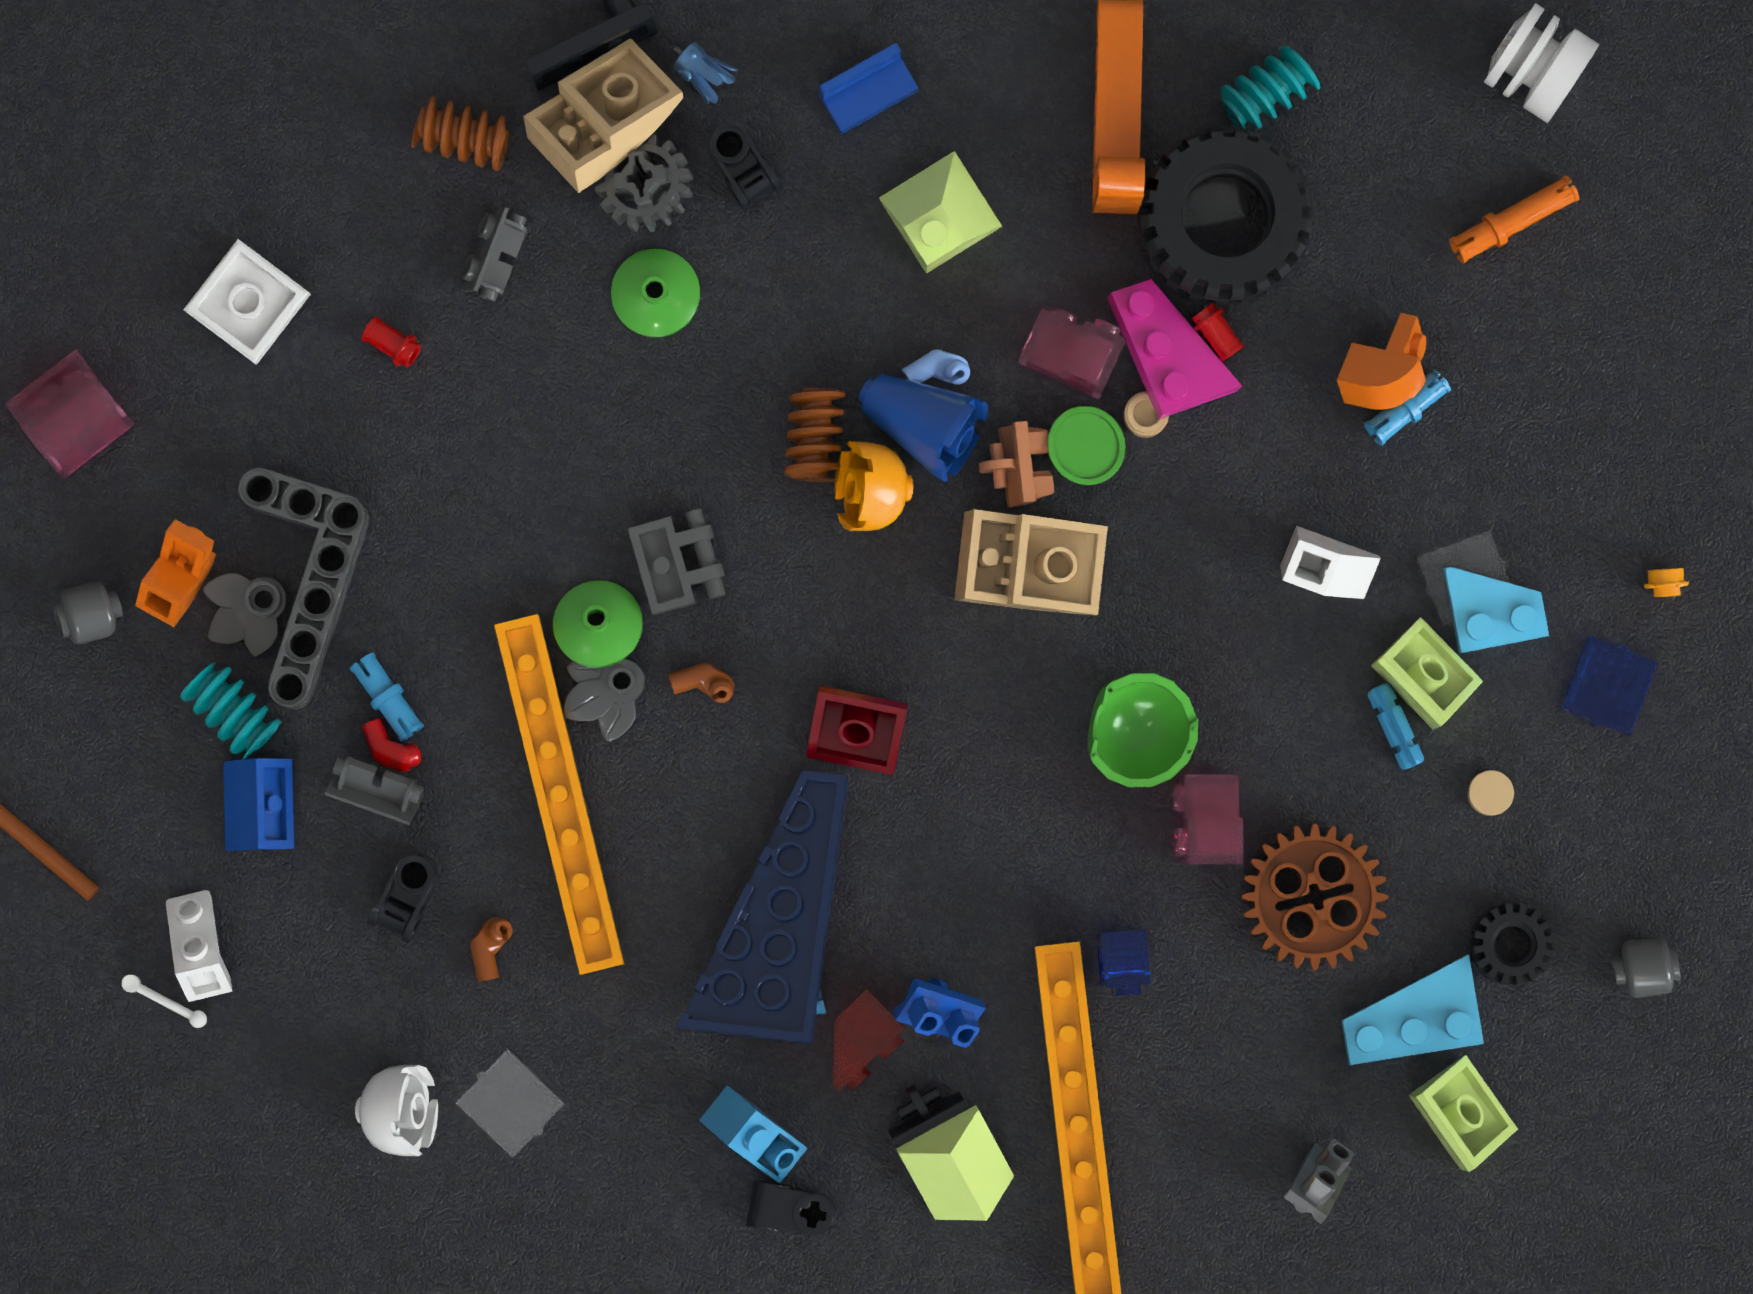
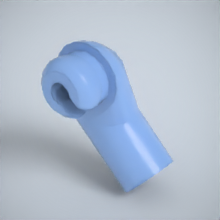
[901,349,970,385]

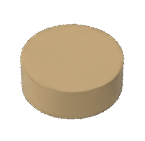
[1123,391,1169,438]
[1467,770,1514,816]

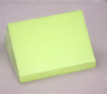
[1370,617,1483,730]
[1408,1055,1518,1172]
[896,1105,1014,1221]

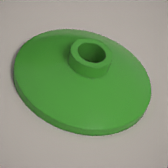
[611,248,700,338]
[553,580,643,668]

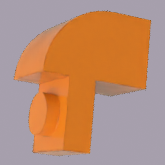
[1337,313,1427,410]
[135,519,216,627]

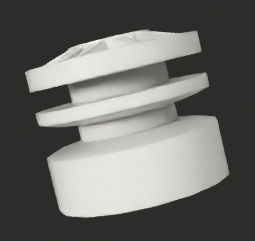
[1484,3,1599,123]

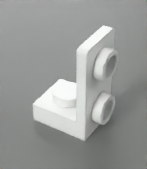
[166,890,232,1002]

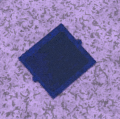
[1560,636,1658,736]

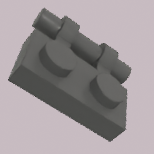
[628,509,726,616]

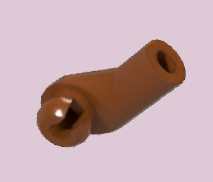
[668,662,735,703]
[470,917,513,982]

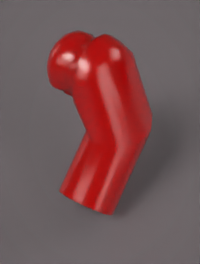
[360,718,422,772]

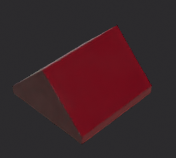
[806,685,908,775]

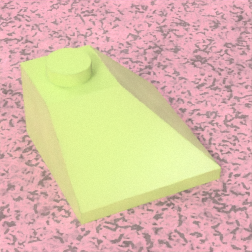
[879,151,1002,274]

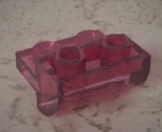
[5,349,135,479]

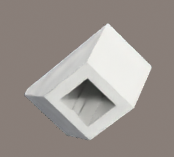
[1280,526,1381,599]

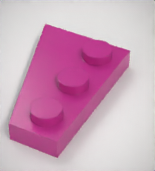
[1107,279,1242,419]

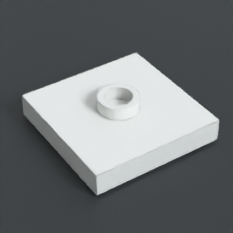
[183,239,311,365]

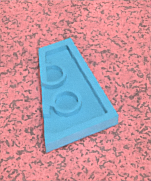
[1341,954,1484,1065]

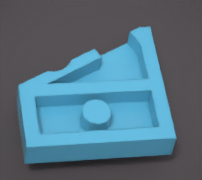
[1443,567,1549,653]

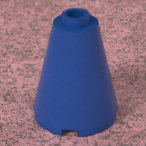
[859,373,988,482]

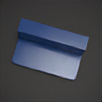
[819,43,918,135]
[223,758,294,851]

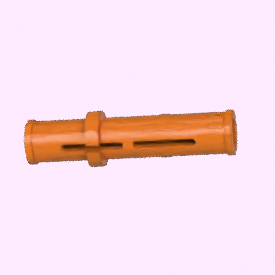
[1449,175,1579,264]

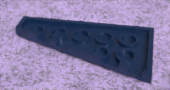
[676,770,849,1044]

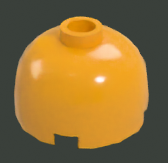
[834,441,913,531]

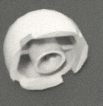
[355,1065,438,1156]

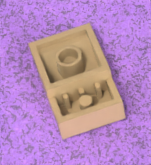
[523,38,683,193]
[954,509,1108,616]

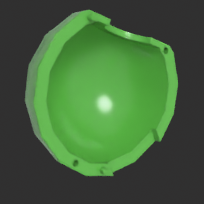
[1087,673,1198,787]

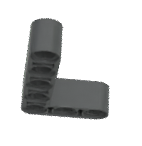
[238,468,370,710]

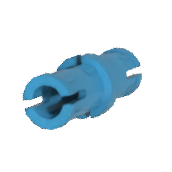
[1364,368,1451,446]
[349,652,424,742]

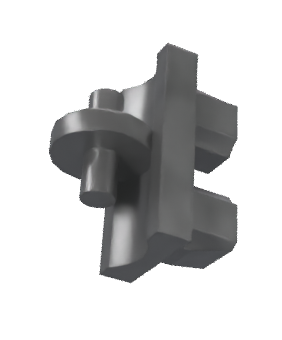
[1283,1139,1354,1224]

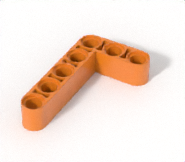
[1092,0,1145,214]

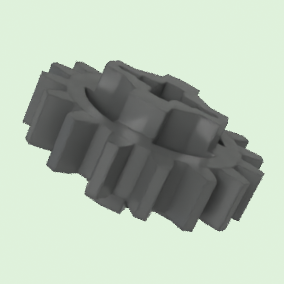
[595,134,693,232]

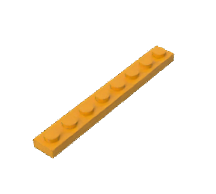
[494,614,625,975]
[1034,941,1121,1294]

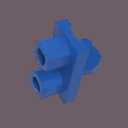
[892,978,986,1048]

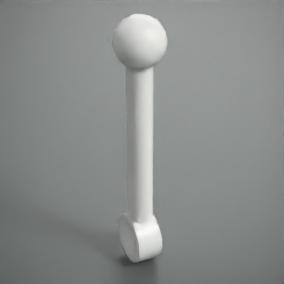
[122,974,207,1028]

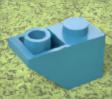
[699,1085,808,1184]

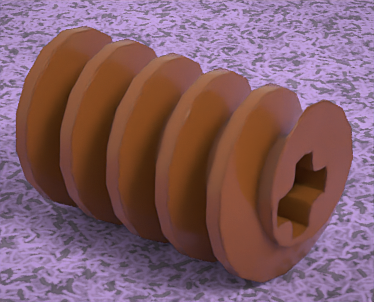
[411,95,510,172]
[784,388,845,483]

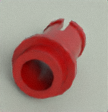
[1191,303,1244,362]
[361,316,422,368]

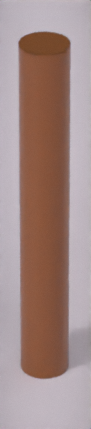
[0,804,100,901]

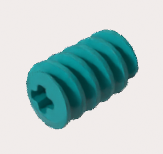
[1219,46,1321,130]
[180,662,281,760]

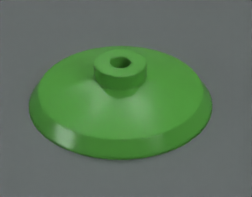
[1048,406,1126,485]

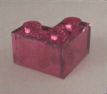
[1018,307,1126,400]
[1173,774,1243,866]

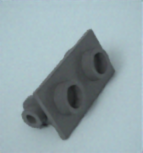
[461,207,528,302]
[325,755,424,825]

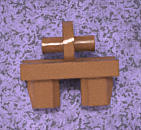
[979,421,1054,508]

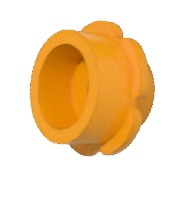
[1644,568,1689,597]

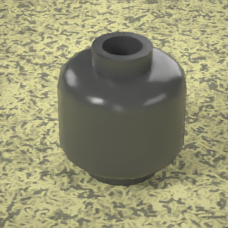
[52,581,123,644]
[1612,936,1681,998]

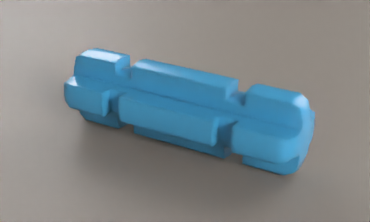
[1368,683,1424,770]

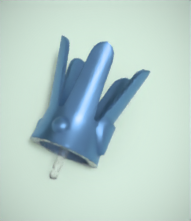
[673,42,738,105]

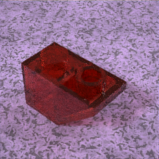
[833,989,904,1091]

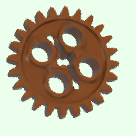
[1240,824,1389,970]

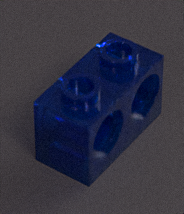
[1096,929,1151,996]

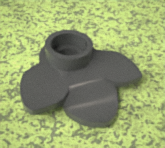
[203,573,287,657]
[563,659,645,742]

